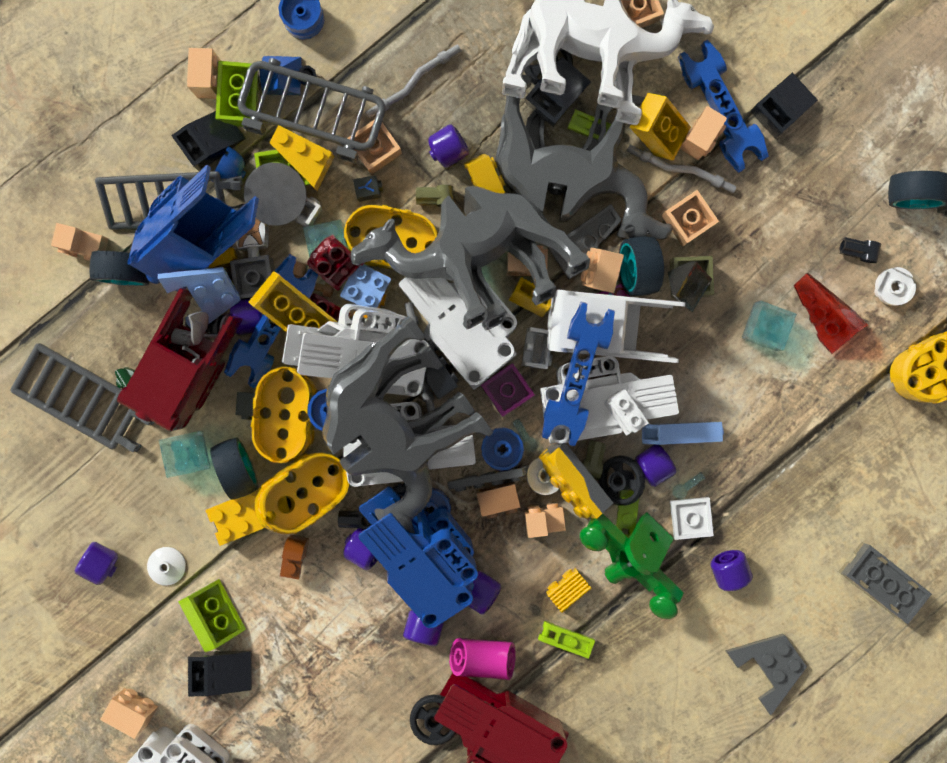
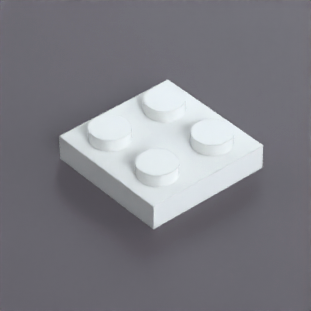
[670,497,714,540]

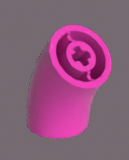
[449,638,516,680]

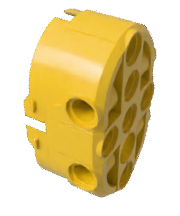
[344,205,438,270]
[890,331,947,404]
[251,367,318,463]
[255,453,349,534]

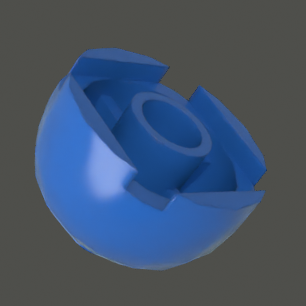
[210,147,246,182]

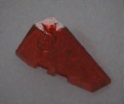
[793,273,868,354]

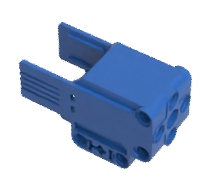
[128,165,259,292]
[359,486,478,628]

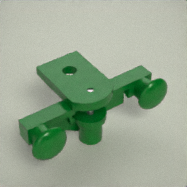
[579,512,684,620]

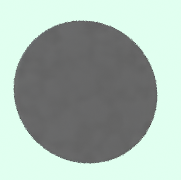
[244,163,306,226]

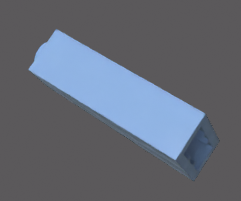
[642,422,724,445]

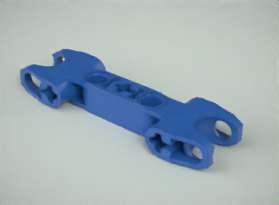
[678,40,769,173]
[224,254,318,388]
[542,301,615,446]

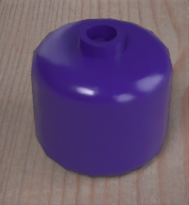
[428,124,469,168]
[229,298,263,336]
[634,444,677,487]
[343,528,378,570]
[74,542,118,585]
[710,550,753,591]
[469,571,501,615]
[403,610,444,646]

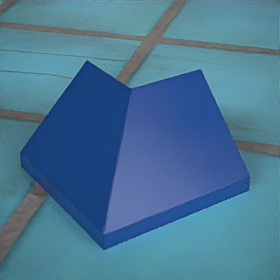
[259,56,302,96]

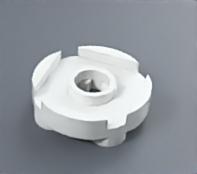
[874,267,916,306]

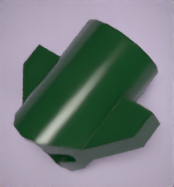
[114,367,135,388]

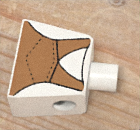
[236,218,269,258]

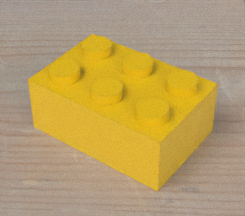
[630,93,691,161]

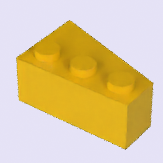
[270,125,334,191]
[463,154,505,194]

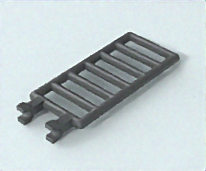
[95,171,244,230]
[10,343,154,452]

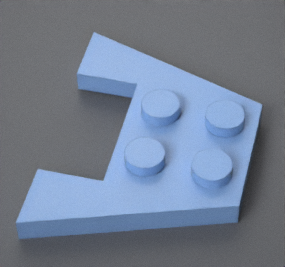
[158,267,240,329]

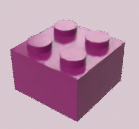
[480,363,535,417]

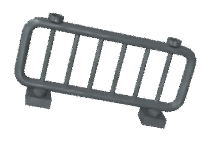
[238,58,386,164]

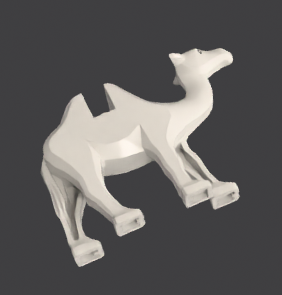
[502,0,714,125]

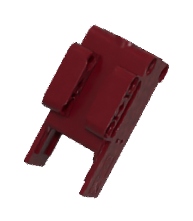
[117,288,243,432]
[434,672,569,763]

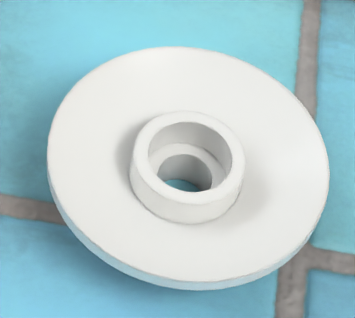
[527,458,559,495]
[147,547,186,585]

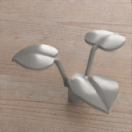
[171,312,231,365]

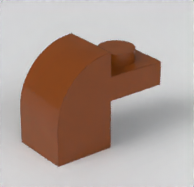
[280,535,309,580]

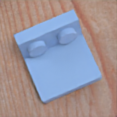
[340,265,391,308]

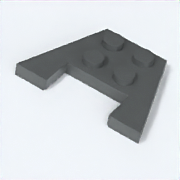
[725,634,807,715]

